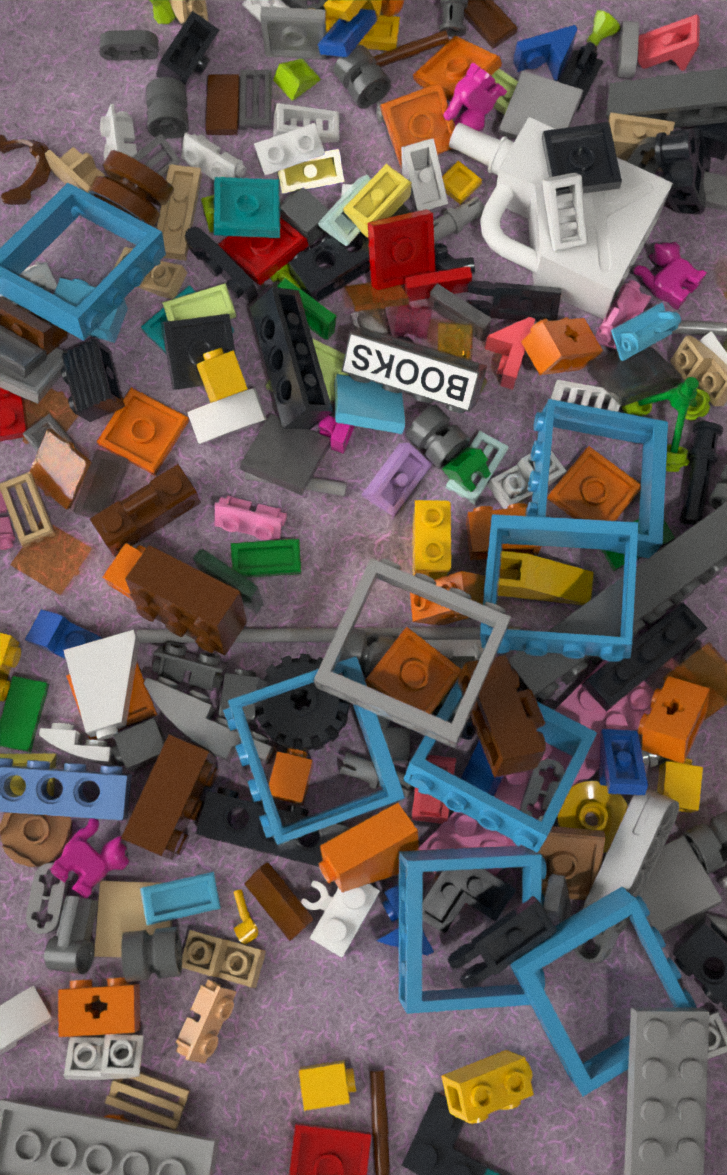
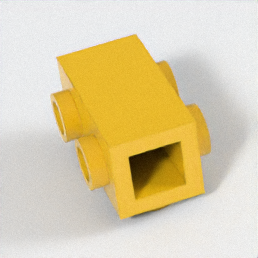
[441,1050,534,1124]

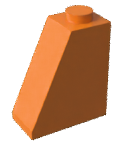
[319,803,419,892]

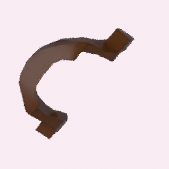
[0,135,51,205]

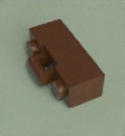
[90,464,201,557]
[457,655,546,778]

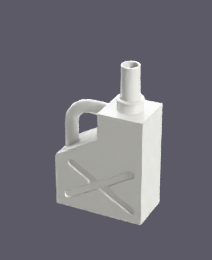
[449,117,673,320]

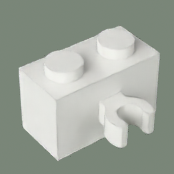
[301,881,380,958]

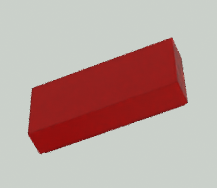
[405,266,472,302]

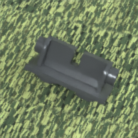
[153,643,229,691]

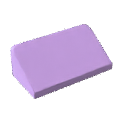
[362,443,432,517]

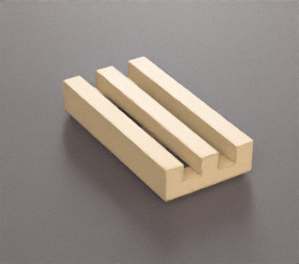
[0,472,56,548]
[105,1072,191,1130]

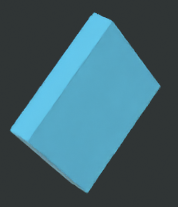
[334,374,405,434]

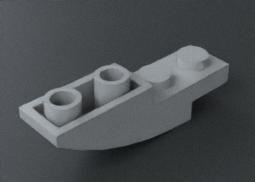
[144,676,273,764]

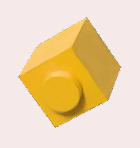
[196,348,248,403]
[657,758,703,813]
[298,1060,357,1111]

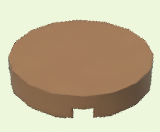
[0,812,73,867]

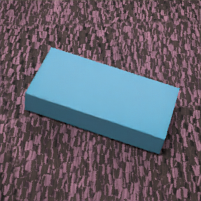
[140,872,221,925]

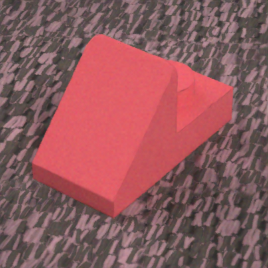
[638,14,700,71]
[485,317,535,390]
[411,755,456,824]

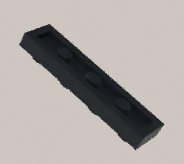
[582,602,708,712]

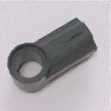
[44,895,98,975]

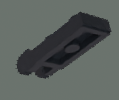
[185,227,258,304]
[467,280,562,322]
[447,896,557,989]

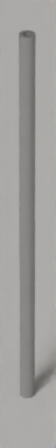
[137,627,521,643]

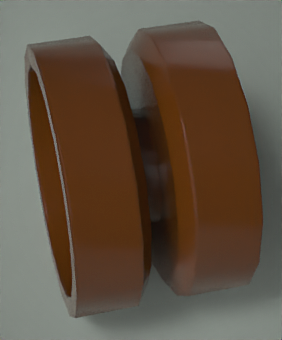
[88,150,174,227]

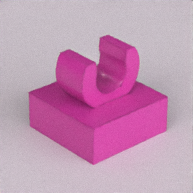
[318,415,355,454]

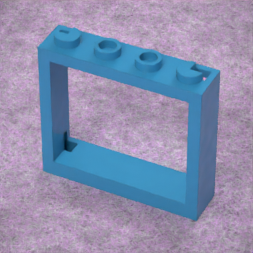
[0,183,166,341]
[525,399,668,558]
[480,514,639,662]
[223,656,405,845]
[403,680,597,853]
[398,845,546,1014]
[510,887,697,1097]

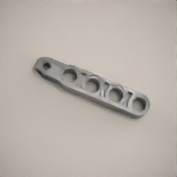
[573,787,679,964]

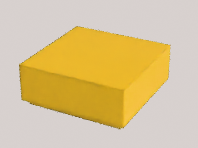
[442,160,482,205]

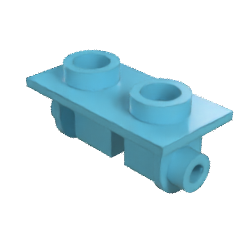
[611,303,681,361]

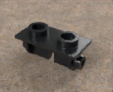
[559,43,604,112]

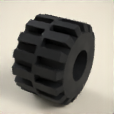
[254,654,350,752]

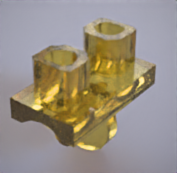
[437,322,473,361]

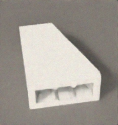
[64,630,140,740]

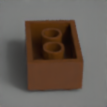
[125,545,247,656]
[121,735,219,860]

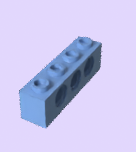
[0,758,132,820]

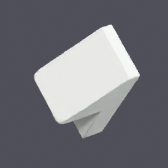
[401,138,448,212]

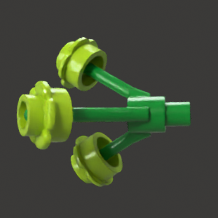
[621,377,710,472]

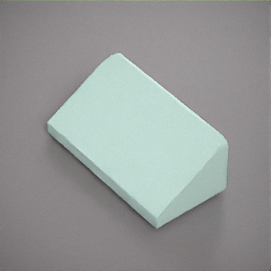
[318,175,371,246]

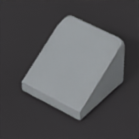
[382,727,410,764]

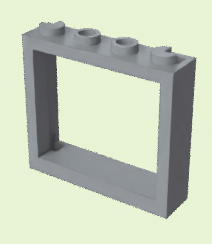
[314,558,511,748]

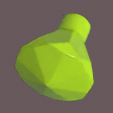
[149,0,176,25]
[586,10,621,47]

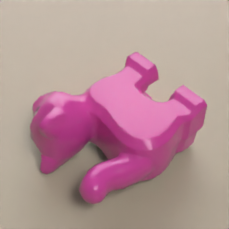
[443,63,508,131]
[633,242,707,310]
[50,818,129,899]

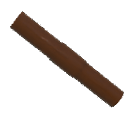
[373,30,449,67]
[370,1070,390,1175]

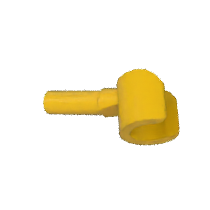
[233,889,258,945]

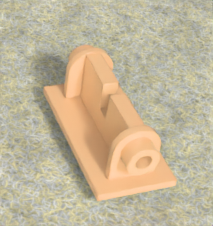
[175,979,236,1063]

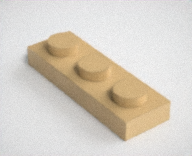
[157,164,202,261]

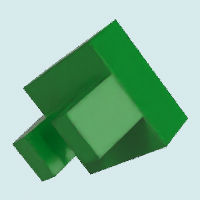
[442,447,491,492]

